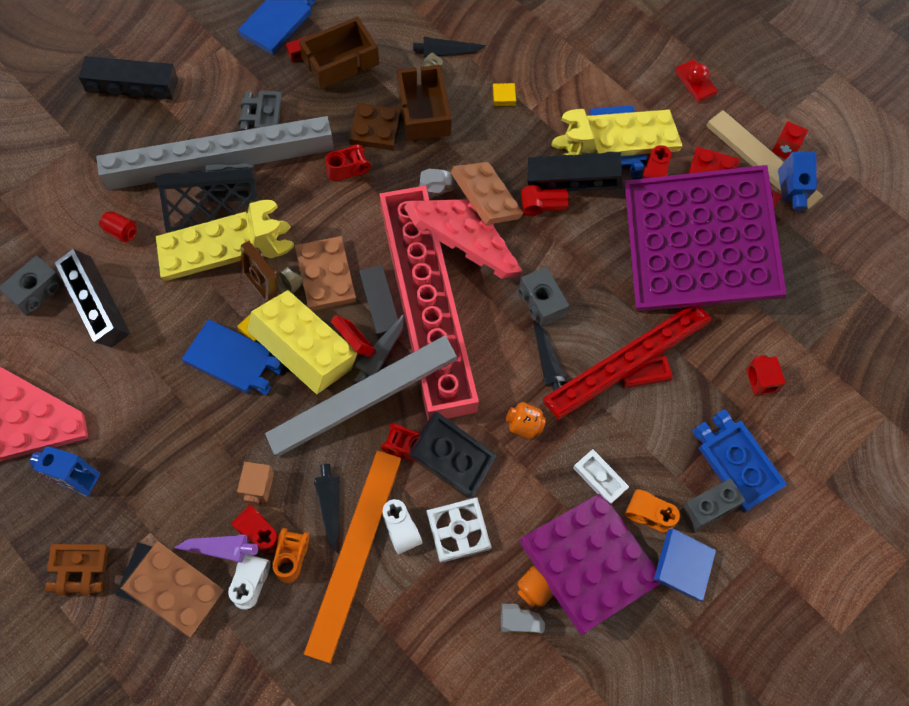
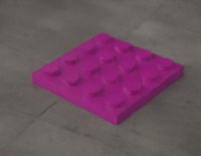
[519,494,661,636]

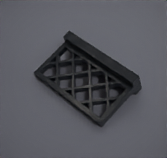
[155,166,258,232]

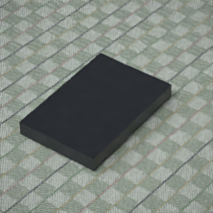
[407,411,497,499]

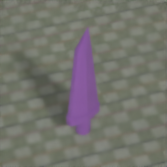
[174,535,258,563]

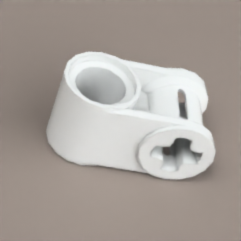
[383,499,423,555]
[228,554,271,610]

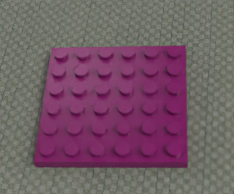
[625,165,786,312]

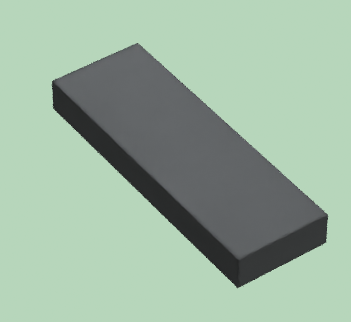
[359,265,398,337]

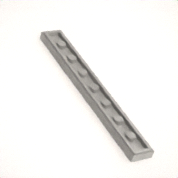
[265,335,458,457]

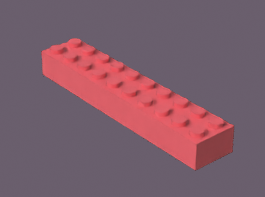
[379,186,479,421]

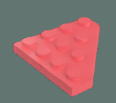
[404,199,523,279]
[0,367,88,462]

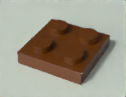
[349,103,401,151]
[241,241,278,303]

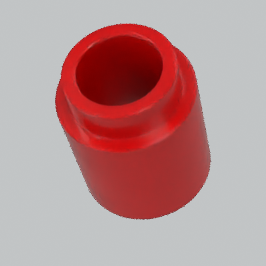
[99,211,137,243]

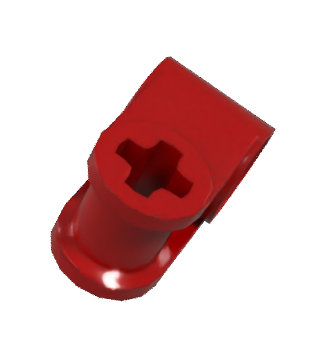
[325,144,371,181]
[641,145,672,179]
[381,424,421,464]
[230,504,279,555]

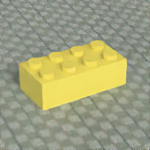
[247,290,357,394]

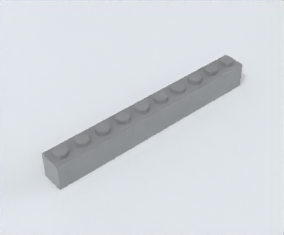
[96,116,334,191]

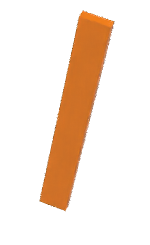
[304,451,402,664]

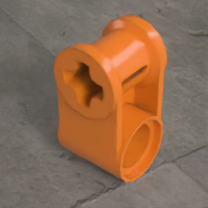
[625,490,680,533]
[273,528,310,584]

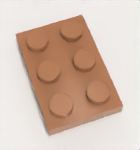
[450,162,523,225]
[295,236,356,311]
[120,541,224,637]

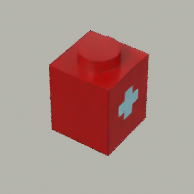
[772,121,808,159]

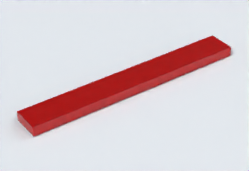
[543,306,712,420]

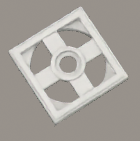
[427,497,492,563]

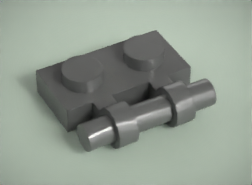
[238,91,282,131]

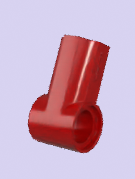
[521,185,568,216]

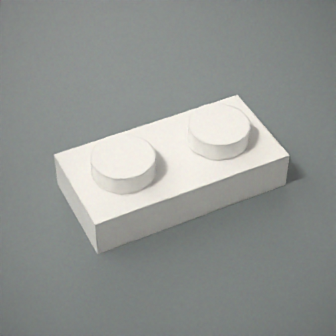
[573,449,629,504]

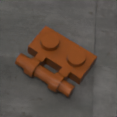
[45,544,109,595]

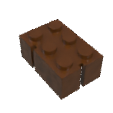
[299,16,379,89]
[396,65,452,141]

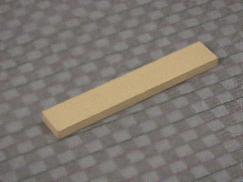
[706,110,823,213]

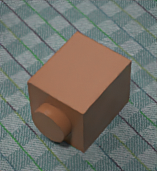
[237,462,274,505]

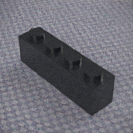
[79,56,178,100]
[527,152,622,192]
[54,249,131,348]

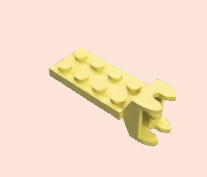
[551,109,683,156]
[156,200,294,281]

